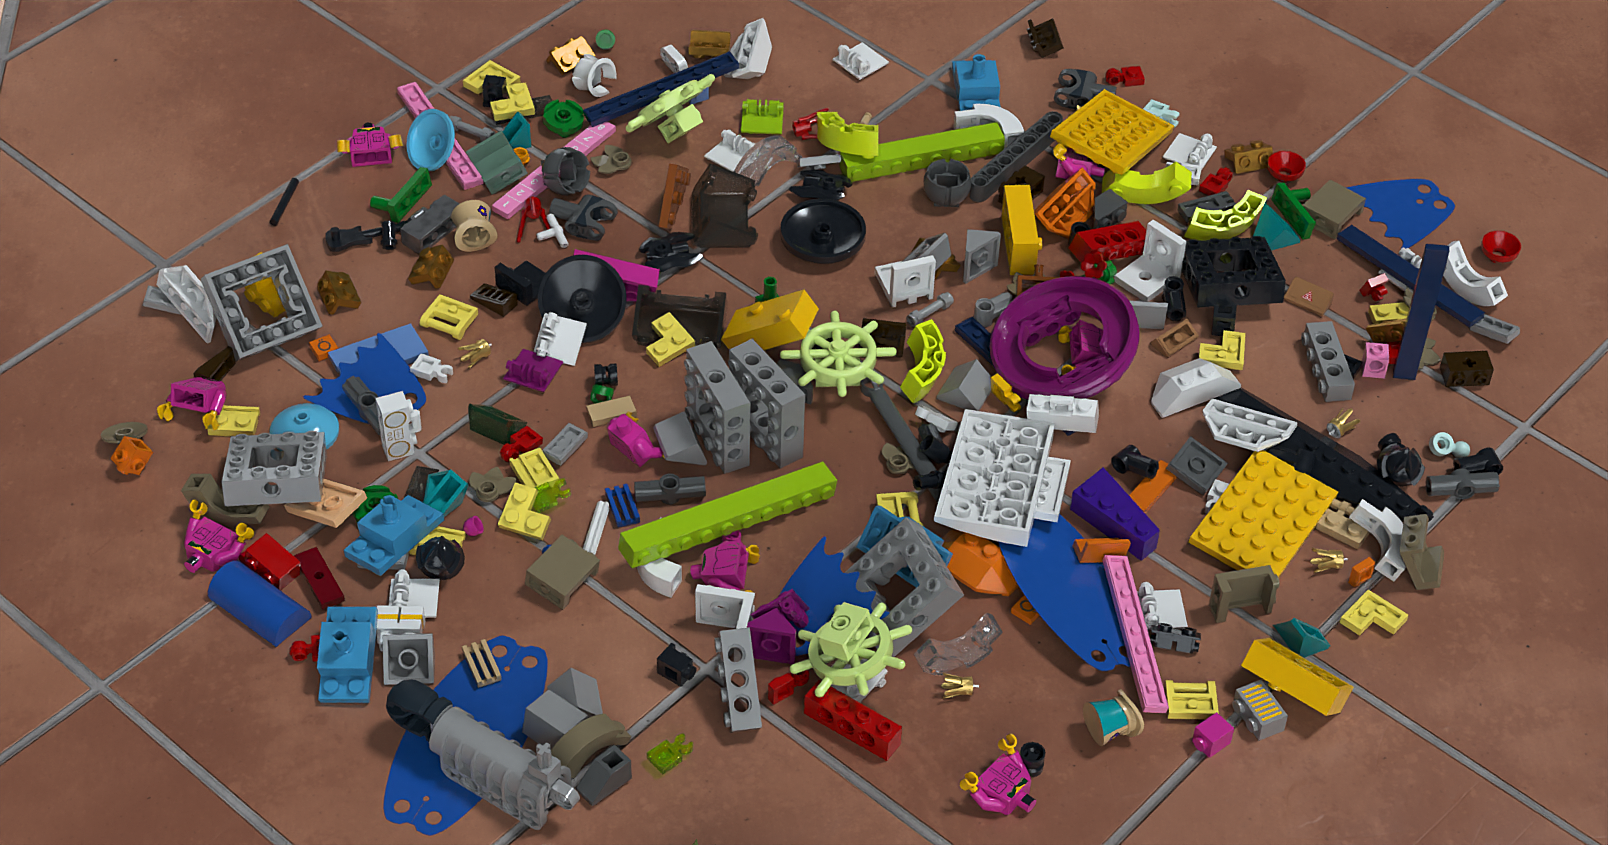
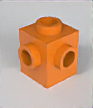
[110,436,153,475]

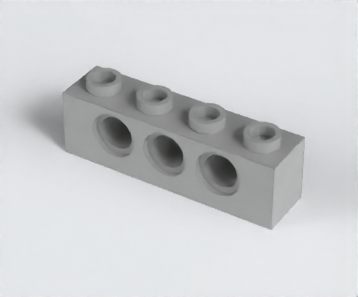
[1301,321,1355,402]
[714,627,762,733]

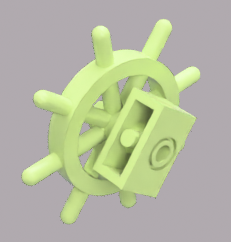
[626,74,715,144]
[780,311,897,397]
[790,602,912,697]

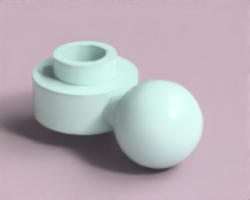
[1429,432,1470,458]

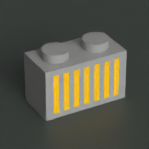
[1232,680,1288,741]

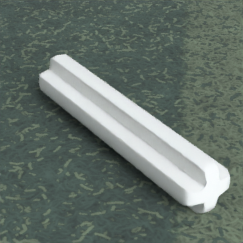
[583,500,610,554]

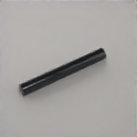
[269,178,299,226]

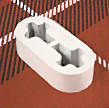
[660,45,688,73]

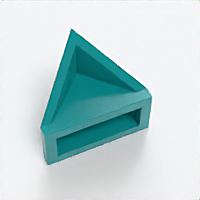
[502,112,531,149]
[1253,203,1300,251]
[423,469,469,517]
[1273,618,1331,658]

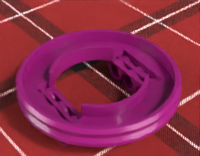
[990,276,1140,400]

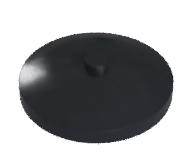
[780,199,866,264]
[538,255,627,343]

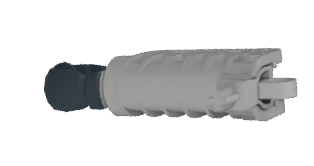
[386,679,580,830]

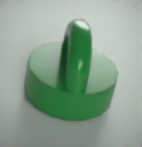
[595,29,615,50]
[590,384,614,404]

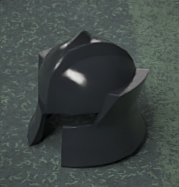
[1377,443,1425,487]
[416,536,465,580]

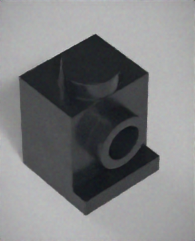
[482,75,507,107]
[1212,305,1237,336]
[657,642,697,687]

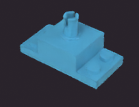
[952,54,1001,111]
[344,495,444,576]
[857,506,953,588]
[317,607,378,703]

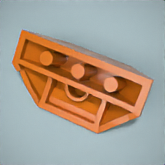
[1034,167,1096,238]
[942,530,1019,596]

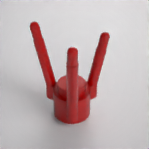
[792,108,829,140]
[516,196,551,243]

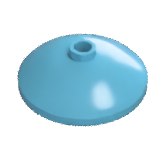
[406,109,455,172]
[270,403,339,451]

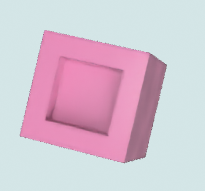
[1362,342,1389,379]

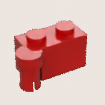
[239,533,301,590]

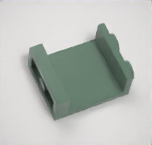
[466,130,528,195]

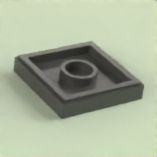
[1166,436,1228,496]

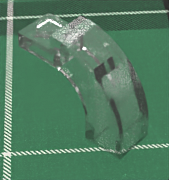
[733,135,802,186]
[914,613,1003,675]

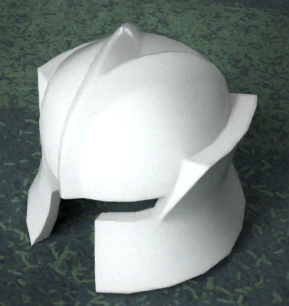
[572,53,617,97]

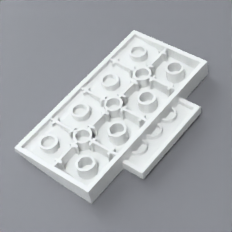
[934,409,1071,547]

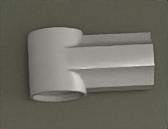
[973,292,1013,327]

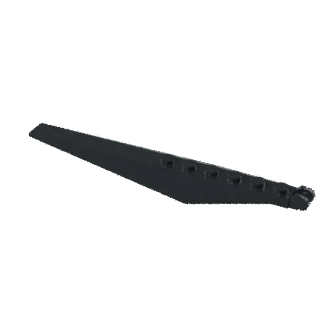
[1213,388,1434,522]

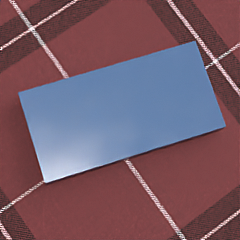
[328,323,429,376]

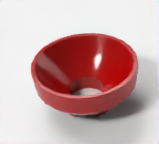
[1267,151,1306,183]
[1481,231,1521,263]

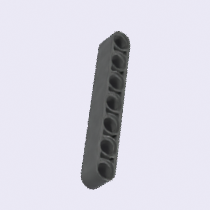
[969,111,1063,202]

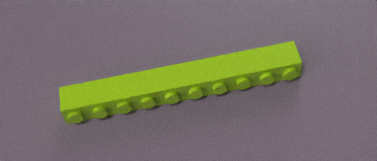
[618,461,837,568]

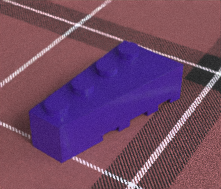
[1070,467,1160,561]

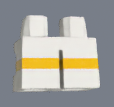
[376,605,426,651]

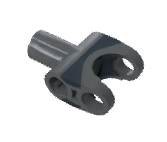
[1054,69,1117,110]
[549,194,618,241]

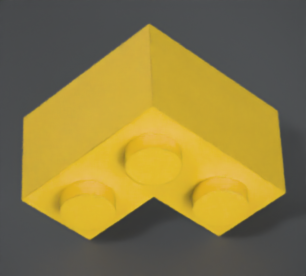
[244,252,285,318]

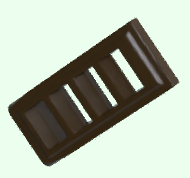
[470,283,518,317]
[193,346,236,381]

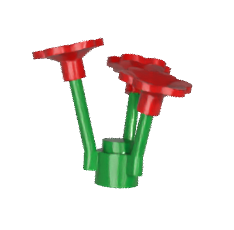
[1060,253,1117,284]

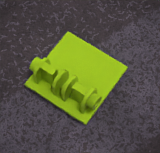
[741,99,784,134]

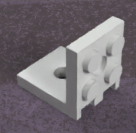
[1114,220,1186,302]
[875,255,936,308]
[695,584,755,662]

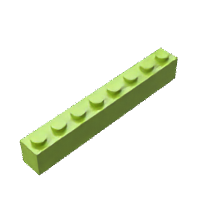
[839,122,1005,182]

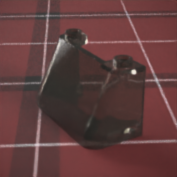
[691,164,758,248]
[632,285,728,349]

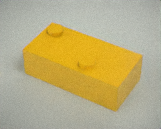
[1001,185,1042,275]
[721,289,819,350]
[1241,638,1354,716]

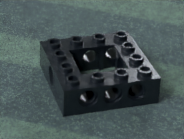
[1182,236,1286,308]

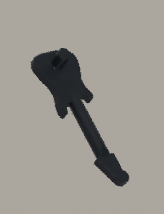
[325,220,408,252]

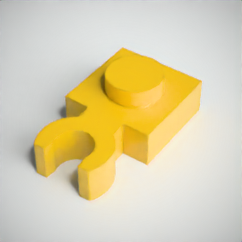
[990,373,1021,412]

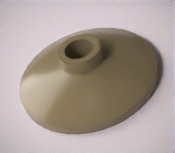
[101,422,148,444]

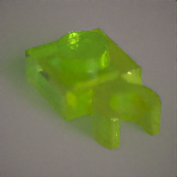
[533,478,571,513]
[647,733,693,775]

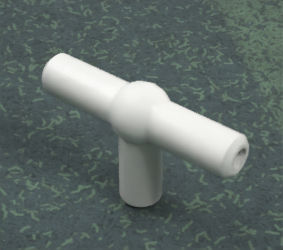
[536,214,569,248]

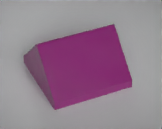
[747,608,796,664]

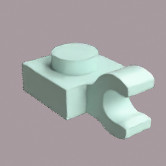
[1143,99,1180,128]

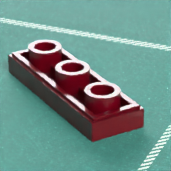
[294,547,345,610]

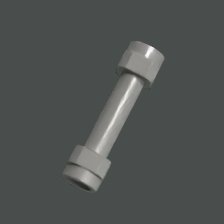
[449,116,495,141]
[906,292,954,327]

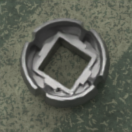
[541,147,590,195]
[924,159,971,207]

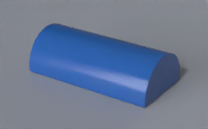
[208,560,312,647]

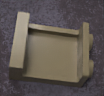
[1303,180,1366,239]
[1399,514,1444,590]
[525,535,600,610]
[1209,565,1280,623]

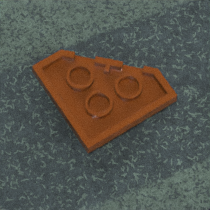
[659,163,691,229]

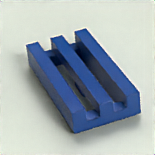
[605,484,640,527]

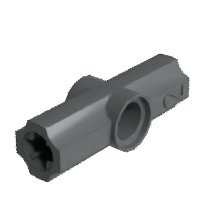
[342,376,380,435]
[1425,469,1500,500]
[634,474,706,505]

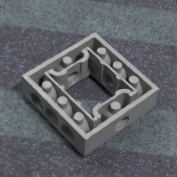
[200,244,323,362]
[728,339,805,469]
[684,341,750,474]
[222,431,327,506]
[845,517,964,657]

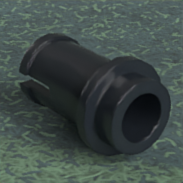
[380,221,398,250]

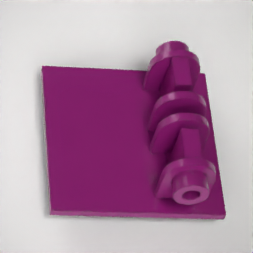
[503,349,563,392]
[751,589,809,628]

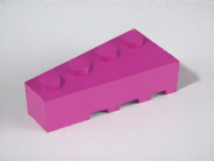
[573,249,660,302]

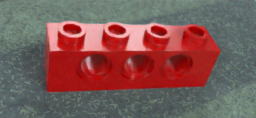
[1069,221,1147,263]
[804,680,902,761]

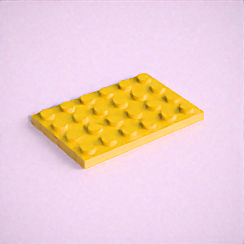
[1050,89,1174,175]
[1188,450,1338,578]

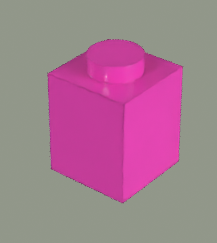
[1192,712,1234,758]

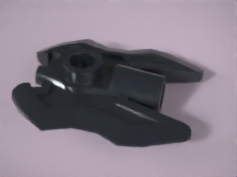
[789,170,852,200]
[639,232,703,272]

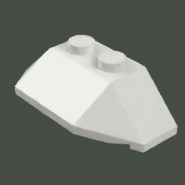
[724,18,772,79]
[156,265,217,343]
[1151,358,1241,418]
[1203,399,1297,452]

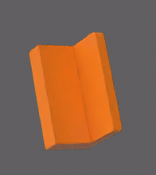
[1072,538,1131,563]

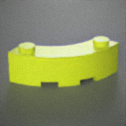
[817,112,879,159]
[1102,162,1192,204]
[1184,190,1267,240]
[900,319,946,404]

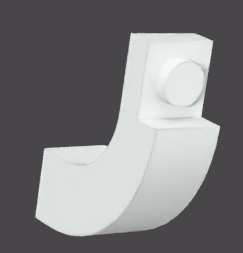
[954,104,1024,149]
[1443,241,1508,306]
[1349,499,1406,582]
[637,517,682,598]

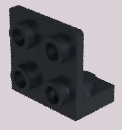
[494,261,546,306]

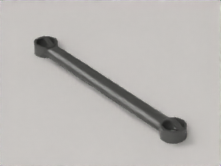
[860,377,943,504]

